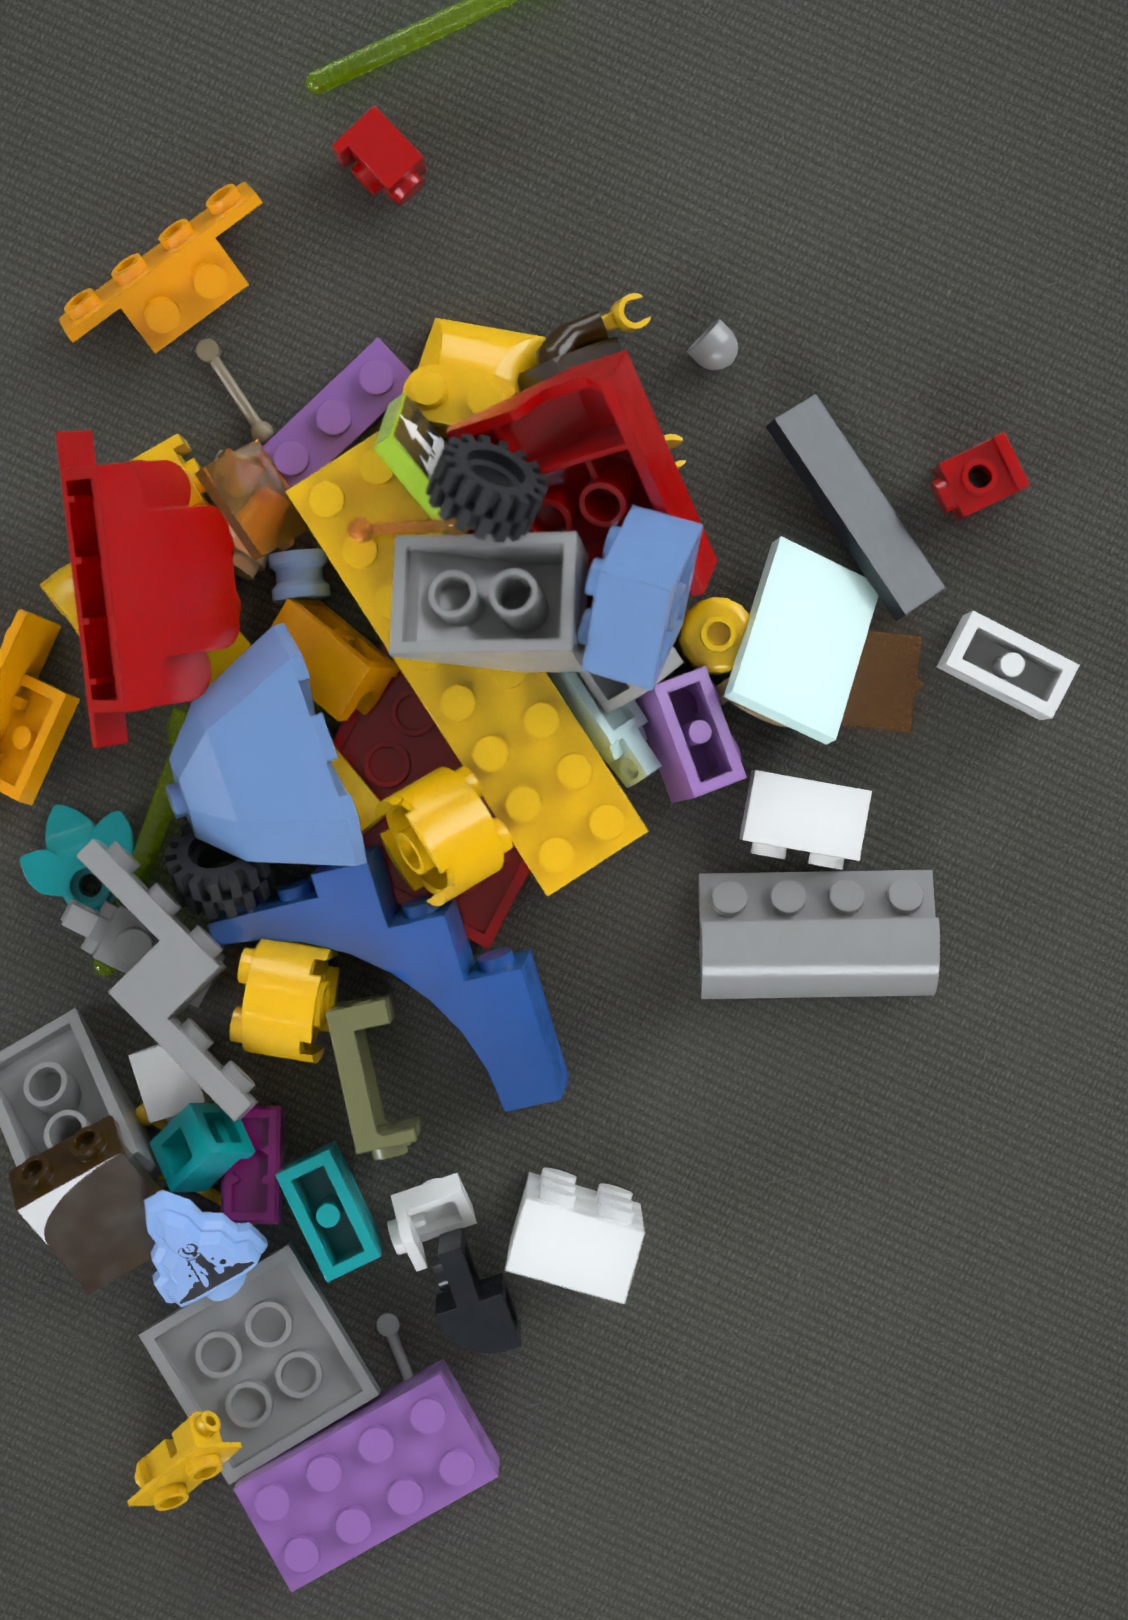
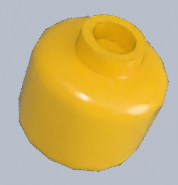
[678,597,750,675]

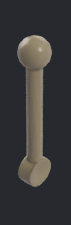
[196,338,274,444]

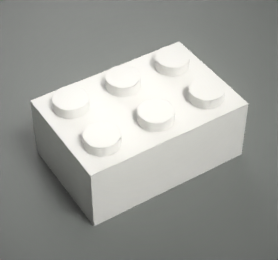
[505,1168,645,1304]

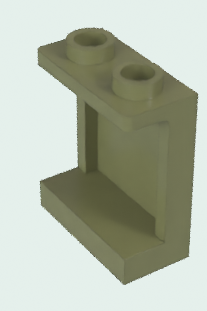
[326,991,422,1160]

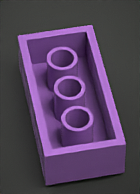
[233,1358,500,1593]

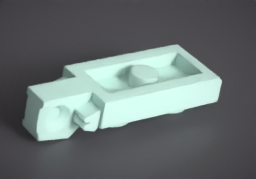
[546,646,662,788]

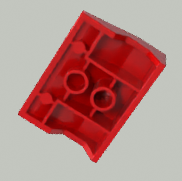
[446,350,718,609]

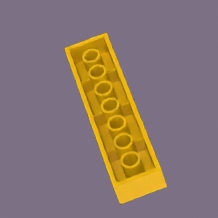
[285,431,648,896]

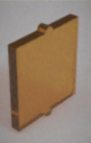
[195,439,309,561]
[840,631,922,733]

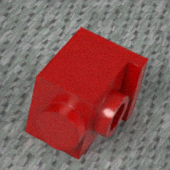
[332,105,427,205]
[931,432,1030,522]

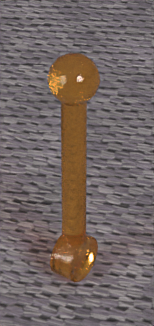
[348,517,469,544]

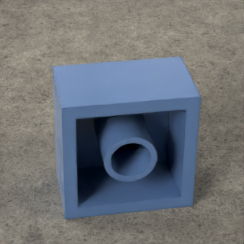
[577,505,703,691]

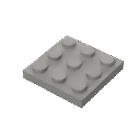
[138,1241,381,1485]

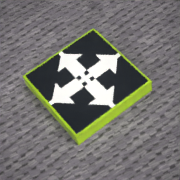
[374,392,468,535]

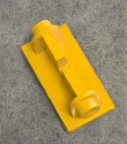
[127,1410,242,1511]

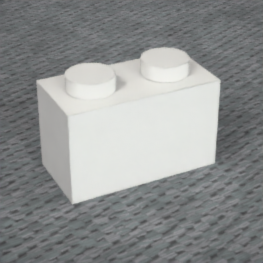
[937,611,1080,720]
[739,770,872,870]

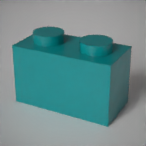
[275,1140,386,1282]

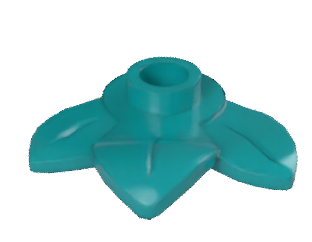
[20,804,134,912]

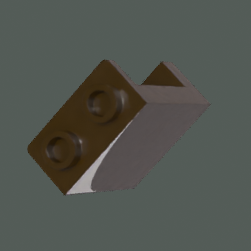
[9,1115,179,1294]

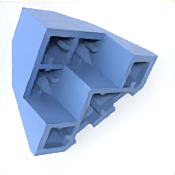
[165,623,367,866]

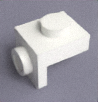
[387,1173,477,1271]

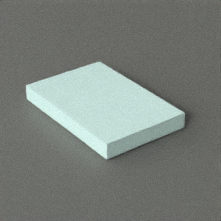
[724,536,878,745]

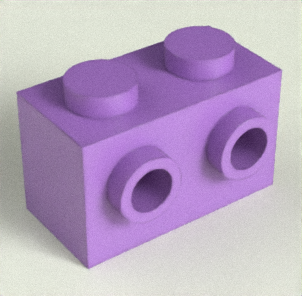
[634,666,747,803]

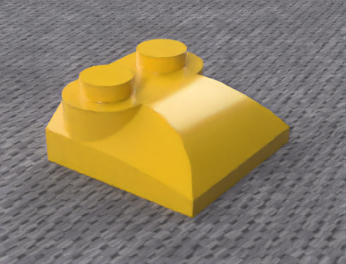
[402,318,546,438]

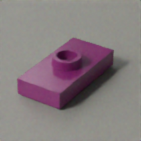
[220,1106,284,1224]

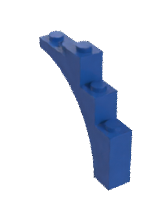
[208,845,569,1112]

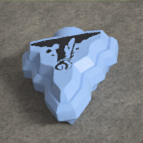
[144,1190,268,1307]

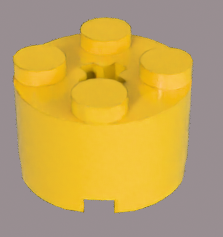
[375,766,513,906]
[230,939,339,1063]

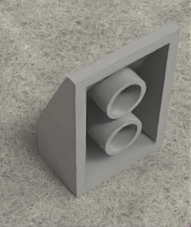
[389,532,589,673]
[0,1008,162,1179]

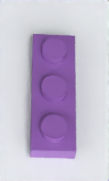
[251,337,411,500]

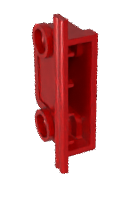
[55,430,241,748]

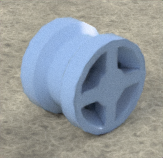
[268,549,331,603]

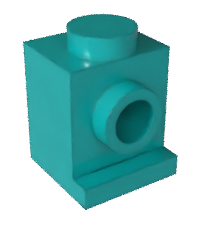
[149,1103,255,1193]

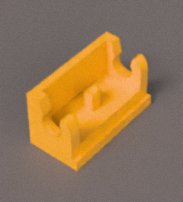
[271,599,400,721]

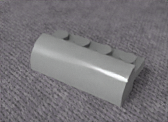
[698,870,940,999]

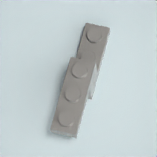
[76,839,258,1121]

